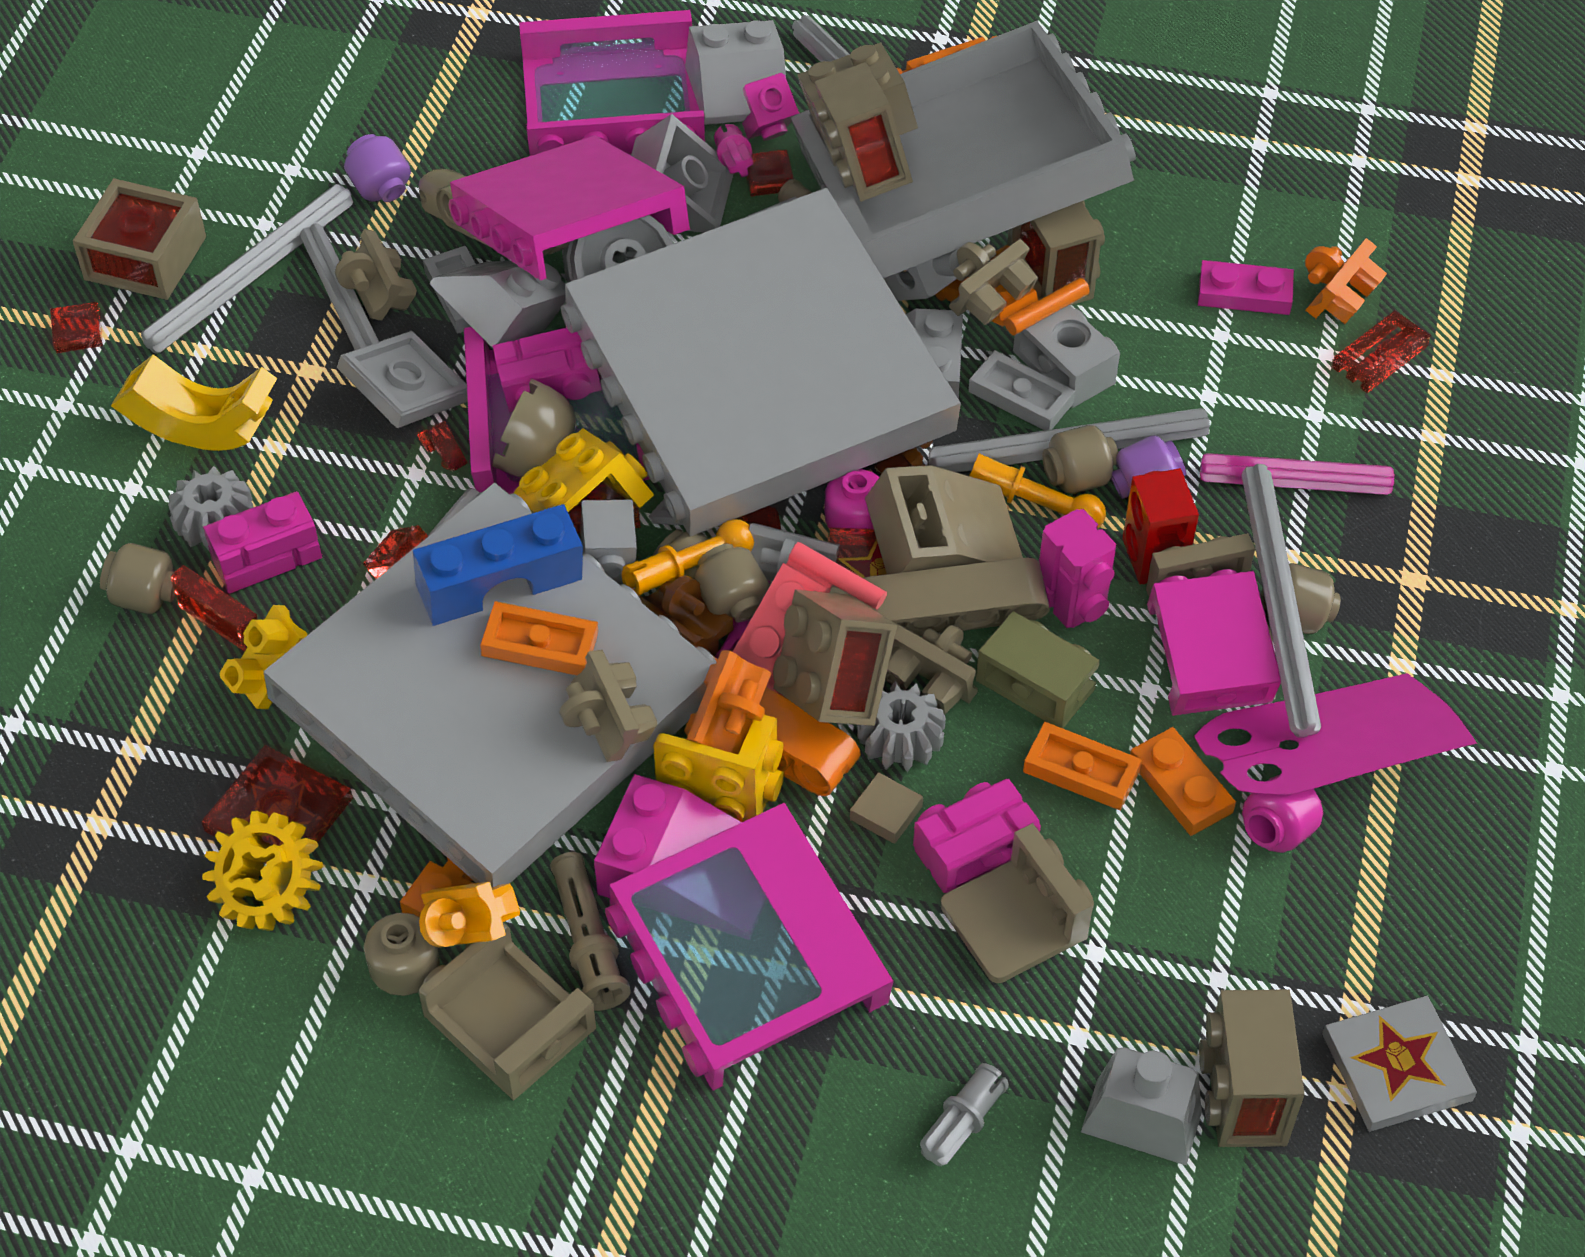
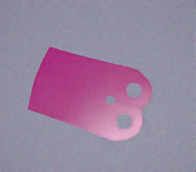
[1194,673,1477,795]

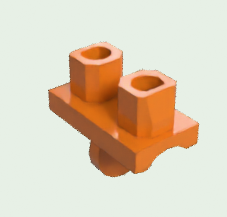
[1305,238,1387,324]
[684,650,772,755]

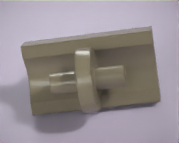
[335,229,417,320]
[949,239,1038,325]
[885,624,978,715]
[559,650,657,762]

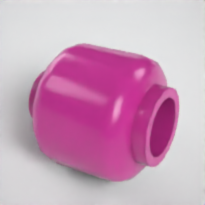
[824,469,879,542]
[1242,774,1323,853]

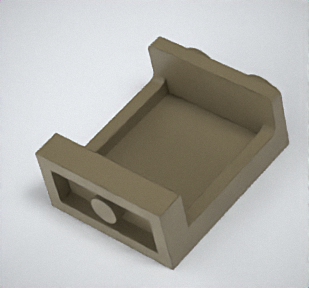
[418,922,596,1101]

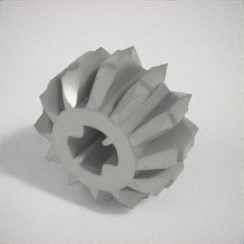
[168,466,253,551]
[857,681,946,773]

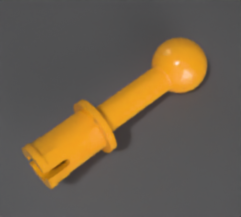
[970,453,1106,529]
[621,519,754,596]

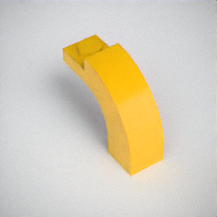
[111,354,277,451]

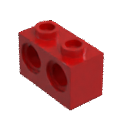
[1122,468,1199,585]

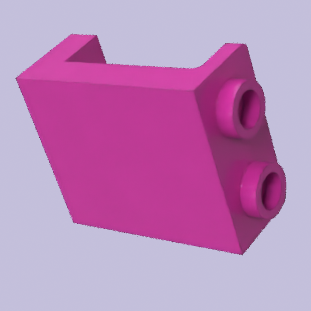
[1147,569,1281,716]

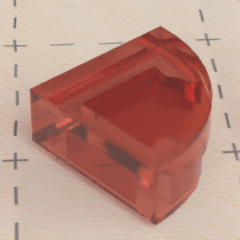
[417,421,468,471]

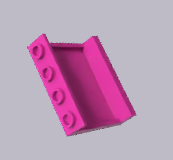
[449,135,690,281]

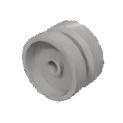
[562,215,673,282]

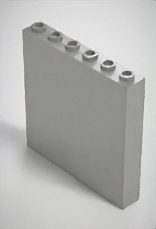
[790,21,1136,279]
[561,188,961,537]
[263,482,717,888]

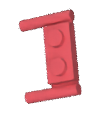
[733,542,887,698]

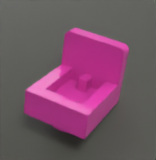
[742,73,799,141]

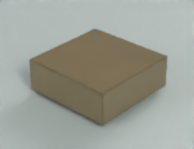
[850,772,923,844]

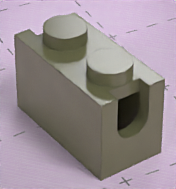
[976,611,1100,728]

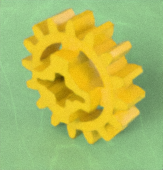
[202,811,323,931]

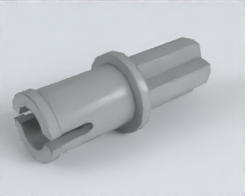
[920,1063,1009,1166]

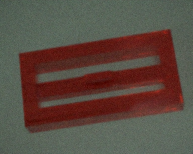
[1332,310,1431,393]
[171,565,258,652]

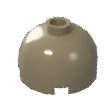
[492,379,576,478]

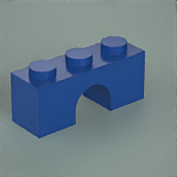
[413,504,583,626]

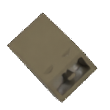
[865,465,1023,574]

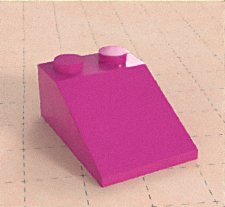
[594,774,767,942]

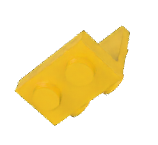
[514,428,654,513]
[653,715,784,822]

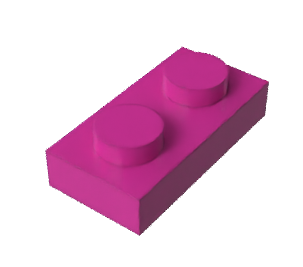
[1198,260,1294,315]

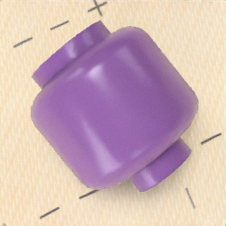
[344,134,411,202]
[1111,435,1187,499]

